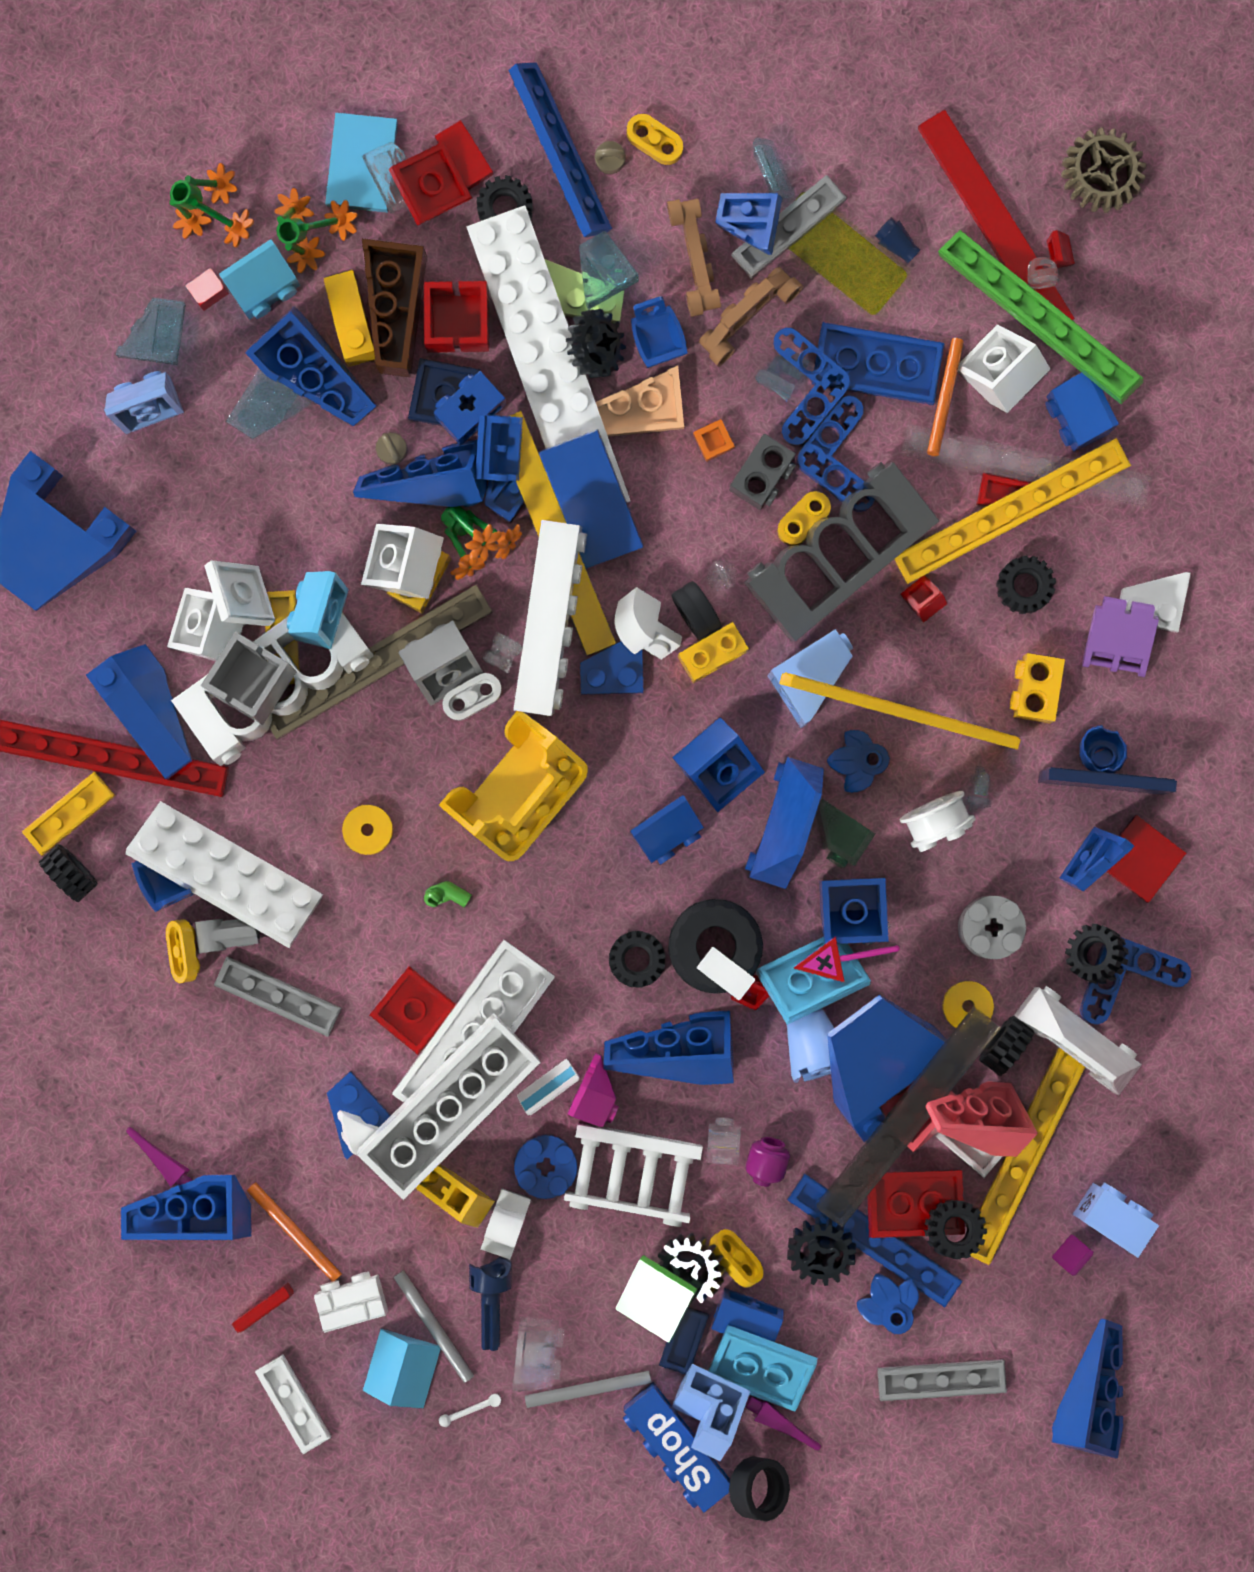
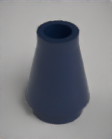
[874,217,920,263]

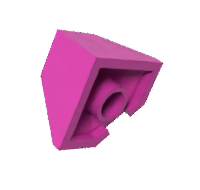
[567,1053,619,1128]

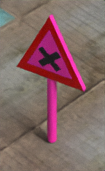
[793,936,900,982]

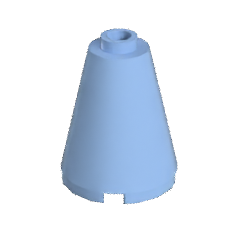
[786,1008,834,1083]

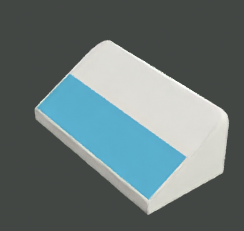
[517,1059,580,1116]

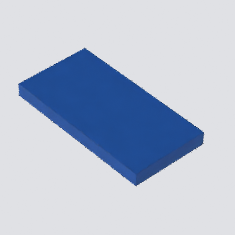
[811,322,944,405]
[539,429,644,569]

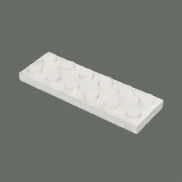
[126,801,323,948]
[392,939,555,1102]

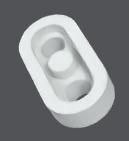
[443,673,502,721]

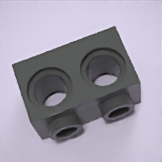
[729,434,796,510]

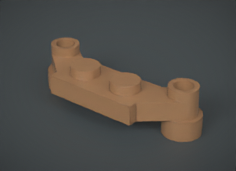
[667,199,721,317]
[699,266,804,367]

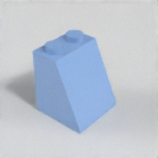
[768,629,853,728]

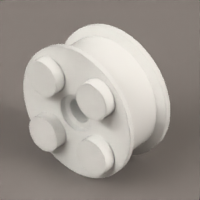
[899,791,976,852]

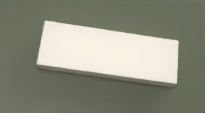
[255,1354,331,1454]

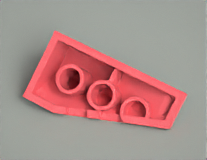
[925,1081,1038,1157]

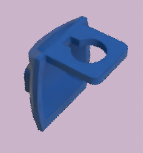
[631,296,688,368]
[131,861,194,912]

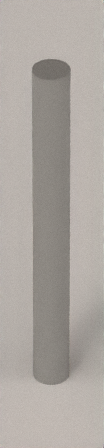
[393,1270,474,1383]
[525,1371,651,1408]

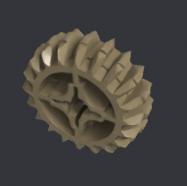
[1061,127,1146,213]

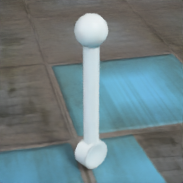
[439,1394,501,1427]

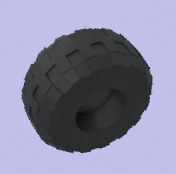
[668,899,763,994]

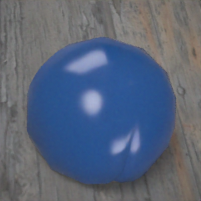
[1079,725,1127,773]

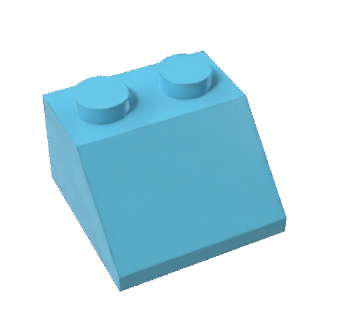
[219,239,300,320]
[287,571,349,649]

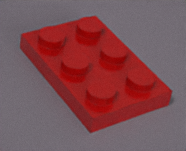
[867,1170,965,1238]

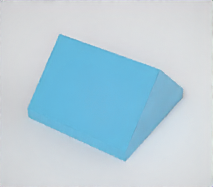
[363,1329,441,1408]

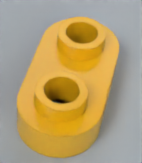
[627,114,683,165]
[777,491,831,546]
[166,919,200,983]
[709,1229,763,1288]

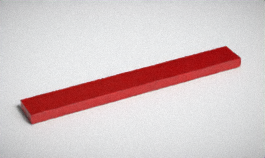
[918,110,1075,321]
[0,720,229,798]

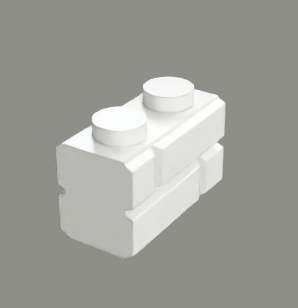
[314,1272,388,1333]

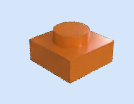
[693,419,735,462]

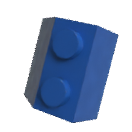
[1046,372,1119,452]
[672,717,765,812]
[630,795,704,865]
[819,878,889,944]

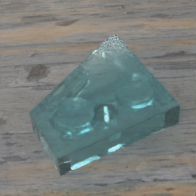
[579,231,639,310]
[116,298,186,365]
[226,369,310,440]

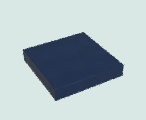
[408,358,481,426]

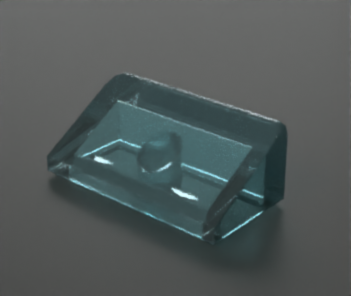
[752,138,796,202]

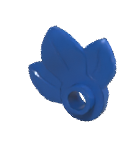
[827,730,890,793]
[856,1273,919,1334]

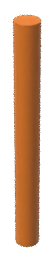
[927,338,964,456]
[246,1182,342,1282]

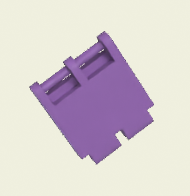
[1082,596,1159,677]

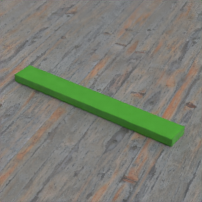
[938,230,1144,404]

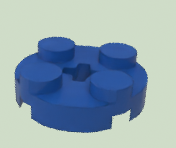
[514,1134,577,1199]

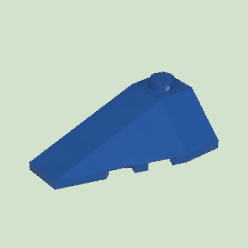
[245,306,377,426]
[353,439,487,507]
[86,644,192,780]
[603,1011,734,1085]
[121,1175,252,1240]
[1052,1319,1123,1459]

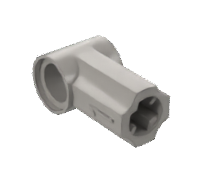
[195,919,260,954]

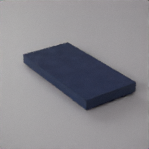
[1038,767,1177,795]

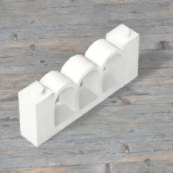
[171,612,374,766]

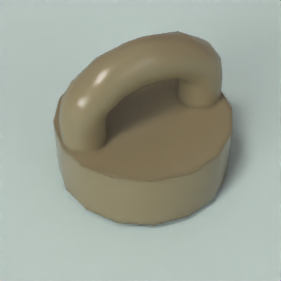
[595,141,626,174]
[376,432,407,465]

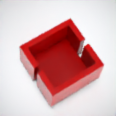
[424,281,489,353]

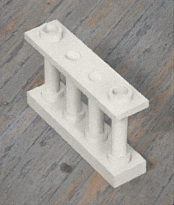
[564,1122,703,1227]

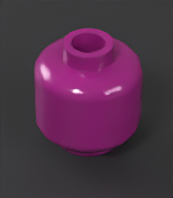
[745,1137,790,1187]

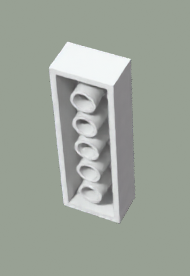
[514,520,587,716]
[358,1013,541,1200]

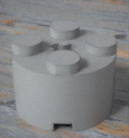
[958,896,1026,959]

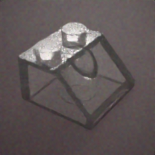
[512,1316,565,1392]

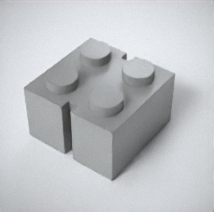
[200,632,297,725]

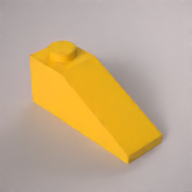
[323,270,375,367]
[416,1164,495,1228]

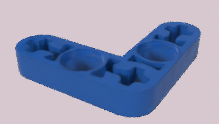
[773,328,850,445]
[797,396,875,512]
[1080,937,1191,1024]

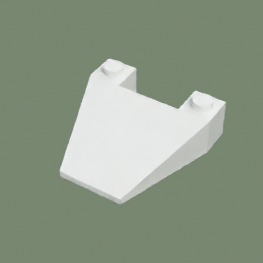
[1014,986,1142,1095]

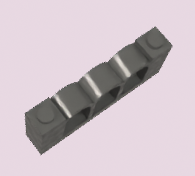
[743,462,939,641]

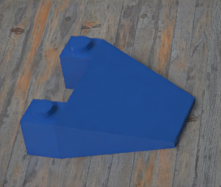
[0,451,137,611]
[745,757,824,889]
[827,995,965,1142]

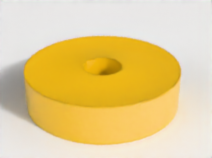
[342,805,393,855]
[942,981,994,1032]

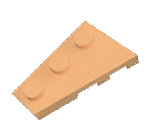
[596,365,684,437]

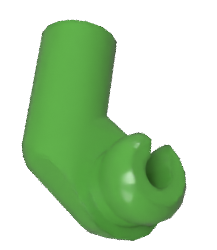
[424,881,472,908]

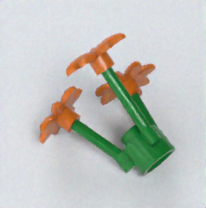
[169,163,254,248]
[274,188,358,274]
[441,506,522,580]

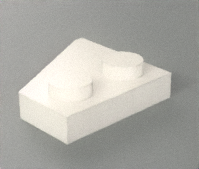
[1120,572,1191,633]

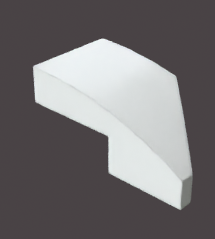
[337,1110,379,1155]

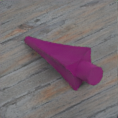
[126,1127,192,1187]
[745,1396,821,1451]

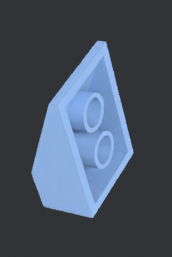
[104,371,184,434]

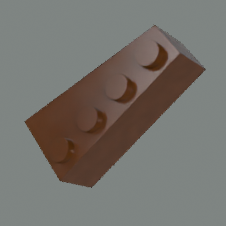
[362,238,427,378]

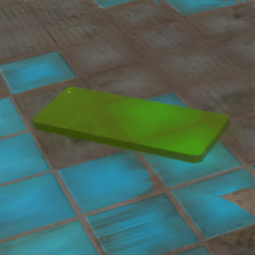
[789,192,907,315]

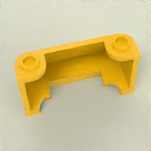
[439,711,588,862]

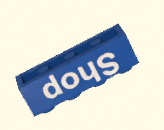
[623,1382,731,1513]

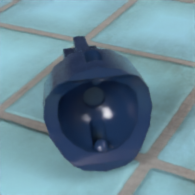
[469,1257,512,1351]

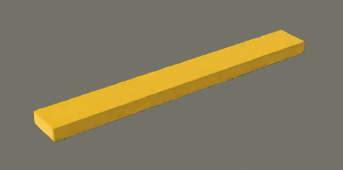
[510,411,616,655]
[894,438,1131,584]
[779,672,1021,750]
[970,1047,1085,1265]

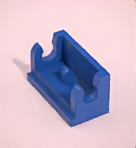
[475,415,523,481]
[711,1287,784,1342]

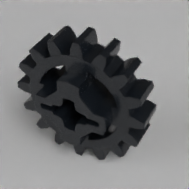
[566,309,626,379]
[787,1217,856,1286]
[658,1233,726,1304]

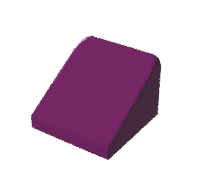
[1052,1234,1094,1276]

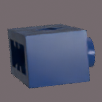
[433,371,507,446]

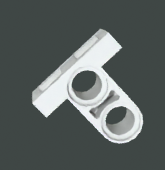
[481,1188,531,1259]

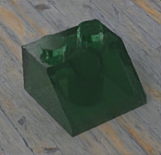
[816,799,875,869]

